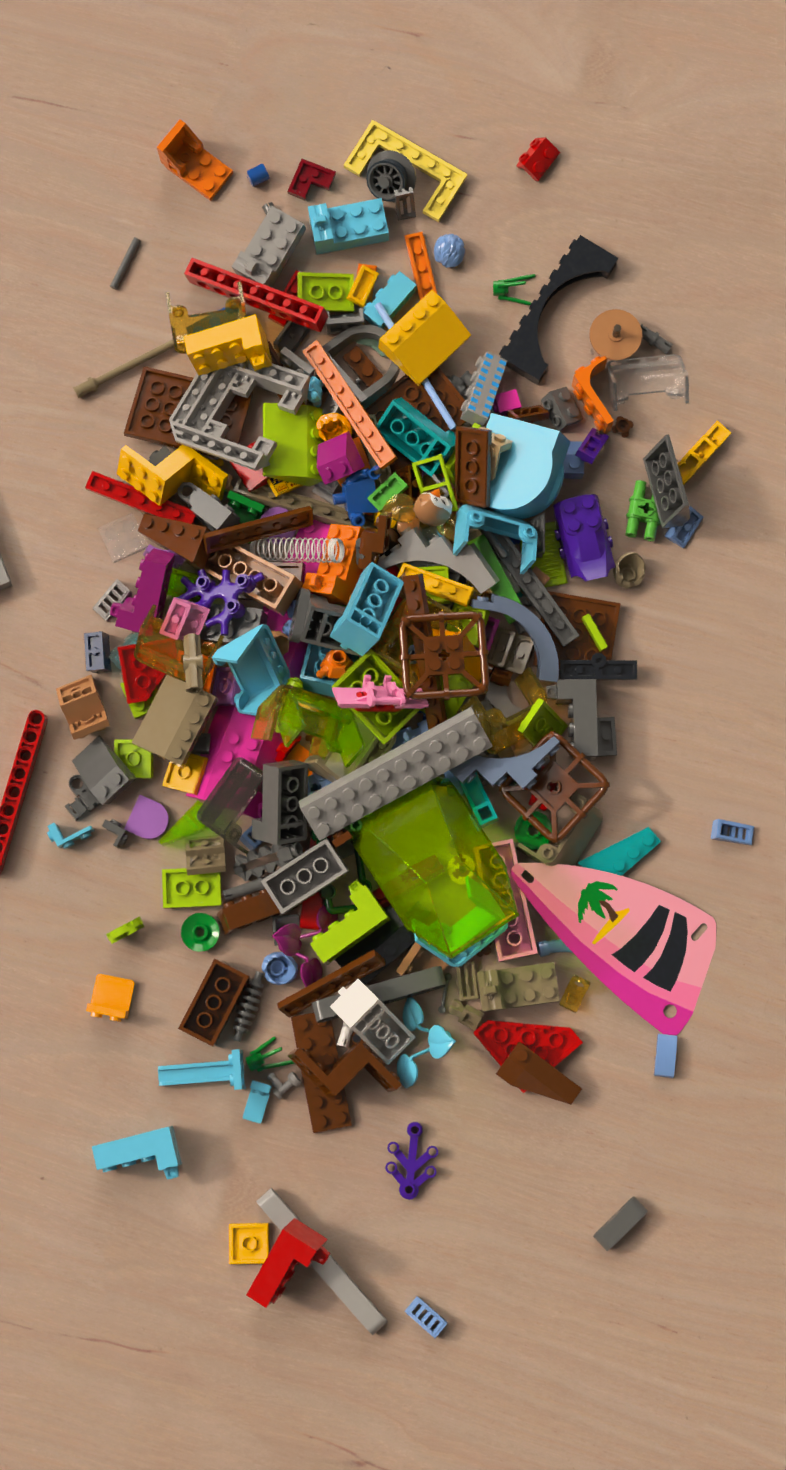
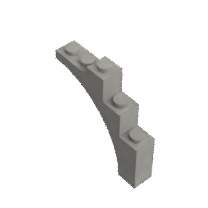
[377,527,500,593]

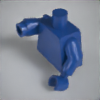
[332,465,381,527]

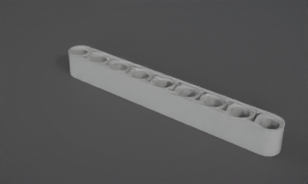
[256,1188,388,1335]

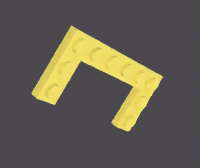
[344,120,467,222]

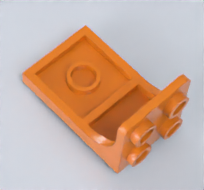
[572,356,614,434]

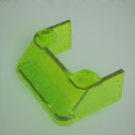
[278,687,366,768]

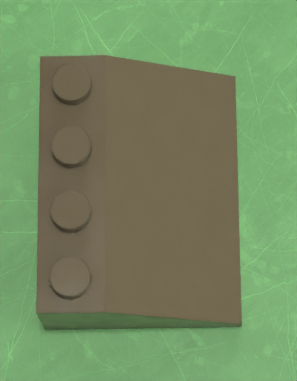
[132,675,218,768]

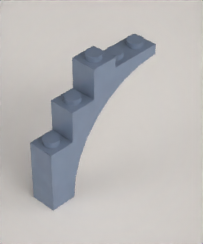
[449,736,560,790]

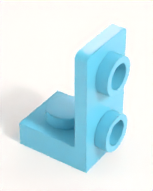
[243,1080,272,1123]

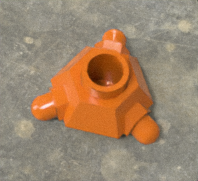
[316,649,354,679]

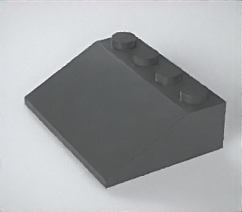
[643,434,690,528]

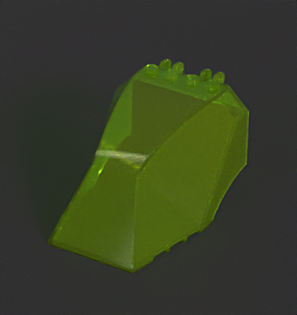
[350,777,519,959]

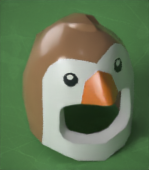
[413,489,452,526]

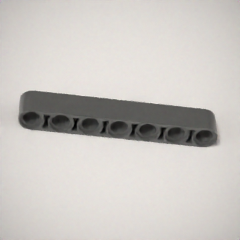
[312,966,447,1023]

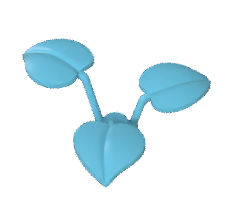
[397,997,456,1089]

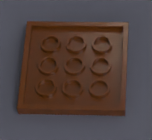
[533,591,621,671]

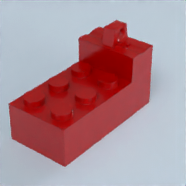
[246,1218,331,1308]

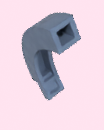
[471,594,559,682]

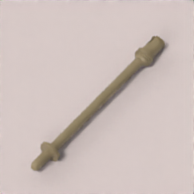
[73,332,189,398]

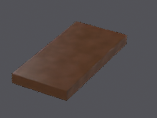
[454,426,492,507]

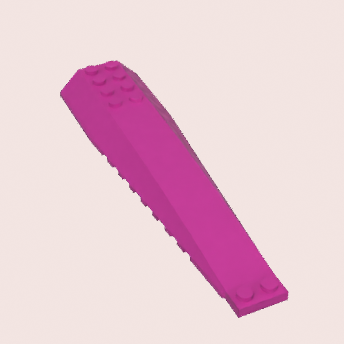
[186,520,330,819]

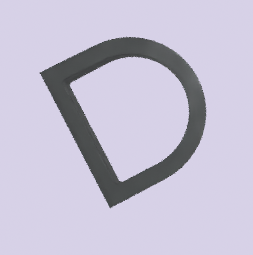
[323,325,400,409]

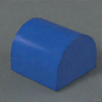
[247,164,270,187]

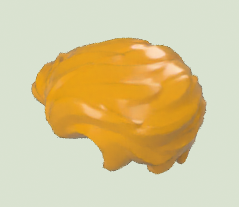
[316,413,352,441]

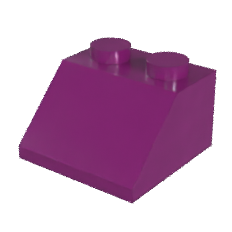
[317,431,365,485]

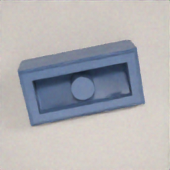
[665,506,703,548]

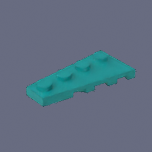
[578,827,661,876]

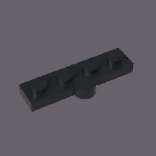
[560,653,637,680]

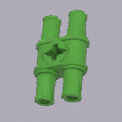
[625,480,661,542]

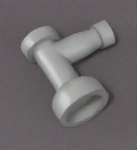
[267,1071,302,1100]

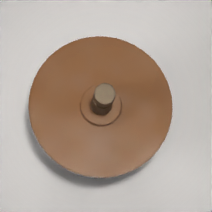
[589,309,642,361]

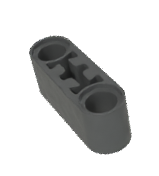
[593,1196,648,1251]

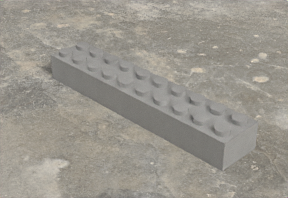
[299,707,493,841]

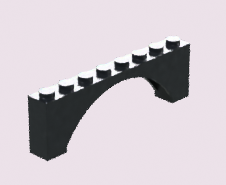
[499,235,618,385]

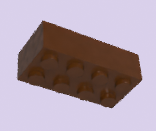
[178,958,251,1047]

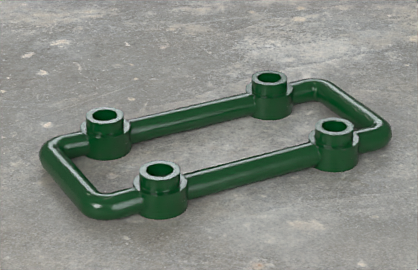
[311,822,372,915]

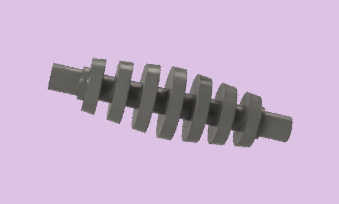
[233,971,264,1042]

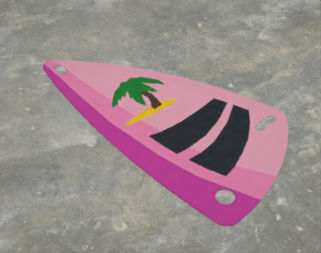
[511,863,716,1036]

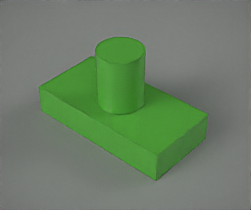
[367,472,409,513]

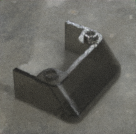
[197,757,263,855]

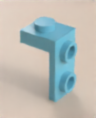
[47,823,94,849]

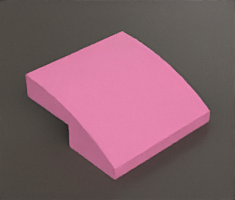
[159,597,210,640]

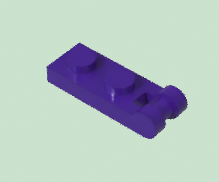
[575,428,609,464]

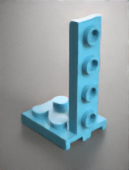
[158,1049,246,1090]

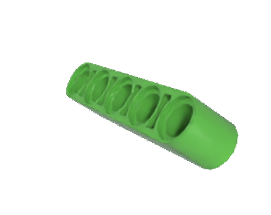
[467,534,522,624]

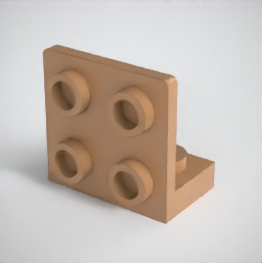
[396,942,448,993]

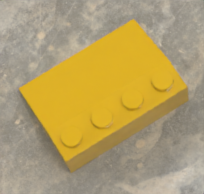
[378,290,471,386]

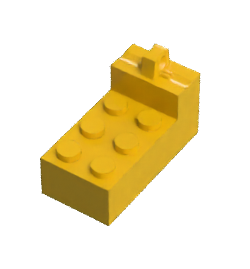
[184,314,273,375]

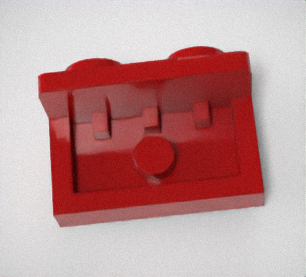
[516,137,561,181]

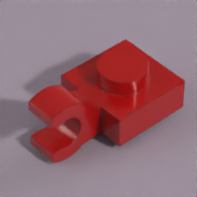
[275,733,302,762]

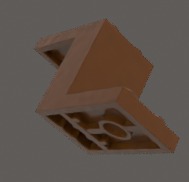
[287,1042,402,1098]

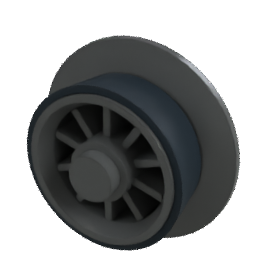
[366,150,416,202]

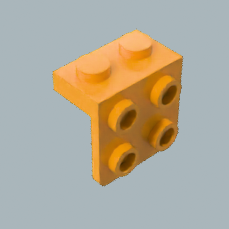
[86,974,135,1022]

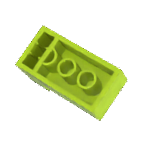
[310,880,391,965]

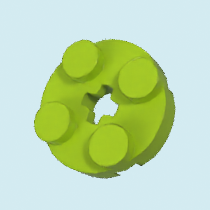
[105,916,145,944]

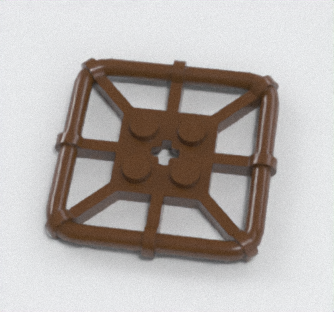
[399,611,489,700]
[499,731,610,843]

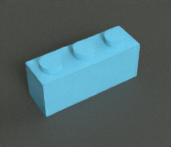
[363,271,417,329]

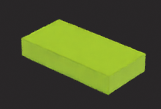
[582,614,608,652]

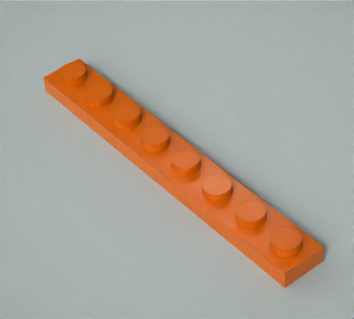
[302,340,398,470]

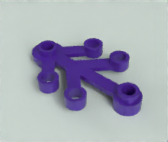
[385,1122,438,1200]

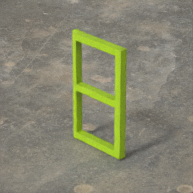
[412,454,459,512]

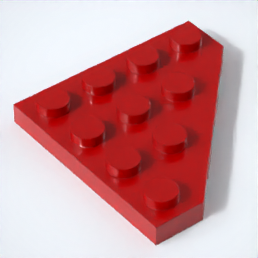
[473,1020,583,1093]

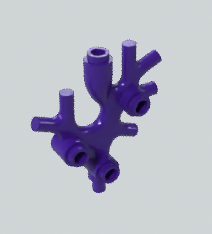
[177,569,265,636]

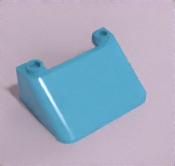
[212,624,290,717]

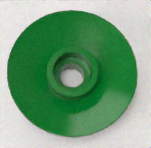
[181,913,220,952]

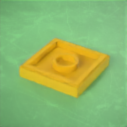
[162,754,208,795]
[229,1223,269,1264]

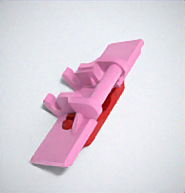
[332,675,429,712]

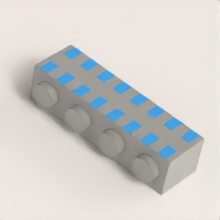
[460,351,507,426]

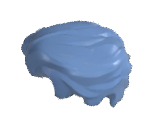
[434,234,465,268]
[261,952,298,985]

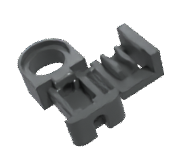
[65,775,101,821]

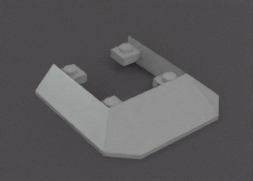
[169,360,310,471]

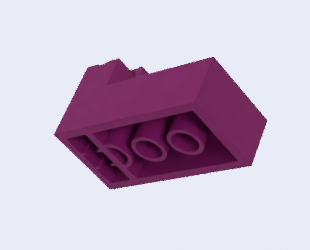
[110,548,175,636]

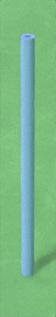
[375,302,457,431]

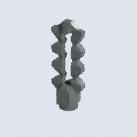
[233,841,303,881]

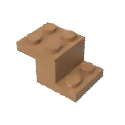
[56,674,110,740]

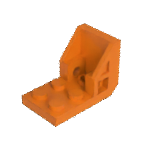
[157,119,233,201]

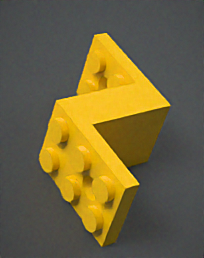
[117,445,228,506]

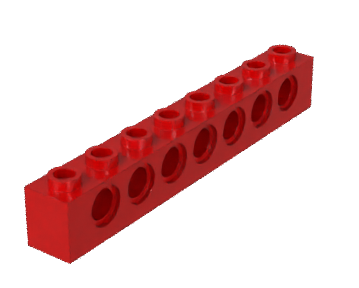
[184,258,329,333]

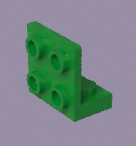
[227,490,266,544]

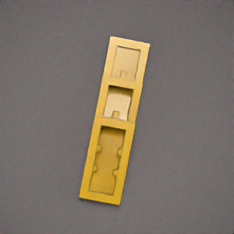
[678,421,732,485]

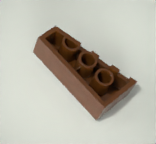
[137,514,212,569]
[217,889,302,936]

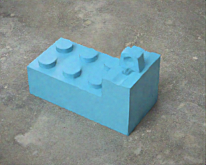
[308,198,389,255]
[330,562,404,656]
[92,1126,182,1180]

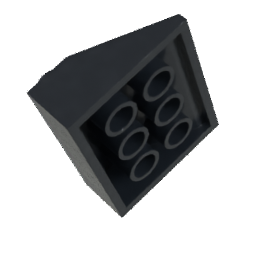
[335,905,415,986]

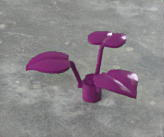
[272,905,338,987]

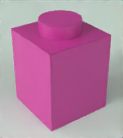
[492,389,522,416]

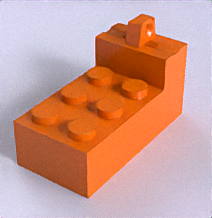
[302,524,365,606]

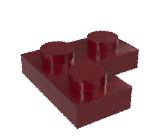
[287,159,336,200]

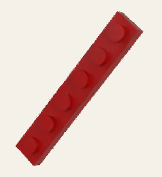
[85,471,196,524]

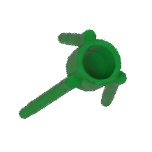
[493,274,536,305]
[245,1037,295,1072]

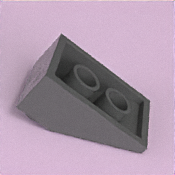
[72,735,137,805]

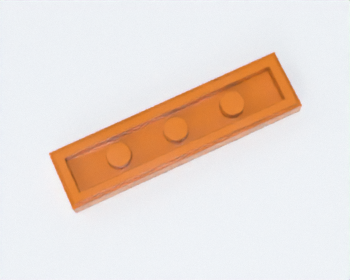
[404,232,437,301]

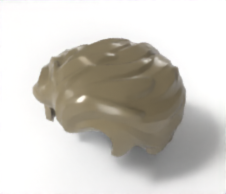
[613,552,645,589]

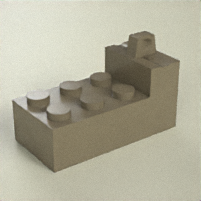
[476,962,560,1012]

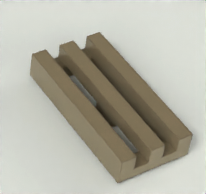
[456,960,479,1001]

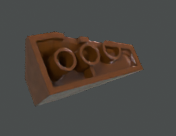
[496,1042,582,1105]

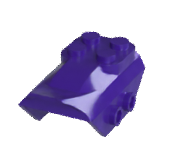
[553,494,616,581]

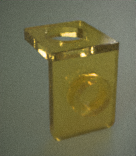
[559,975,591,1013]

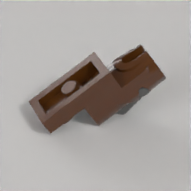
[355,511,392,569]

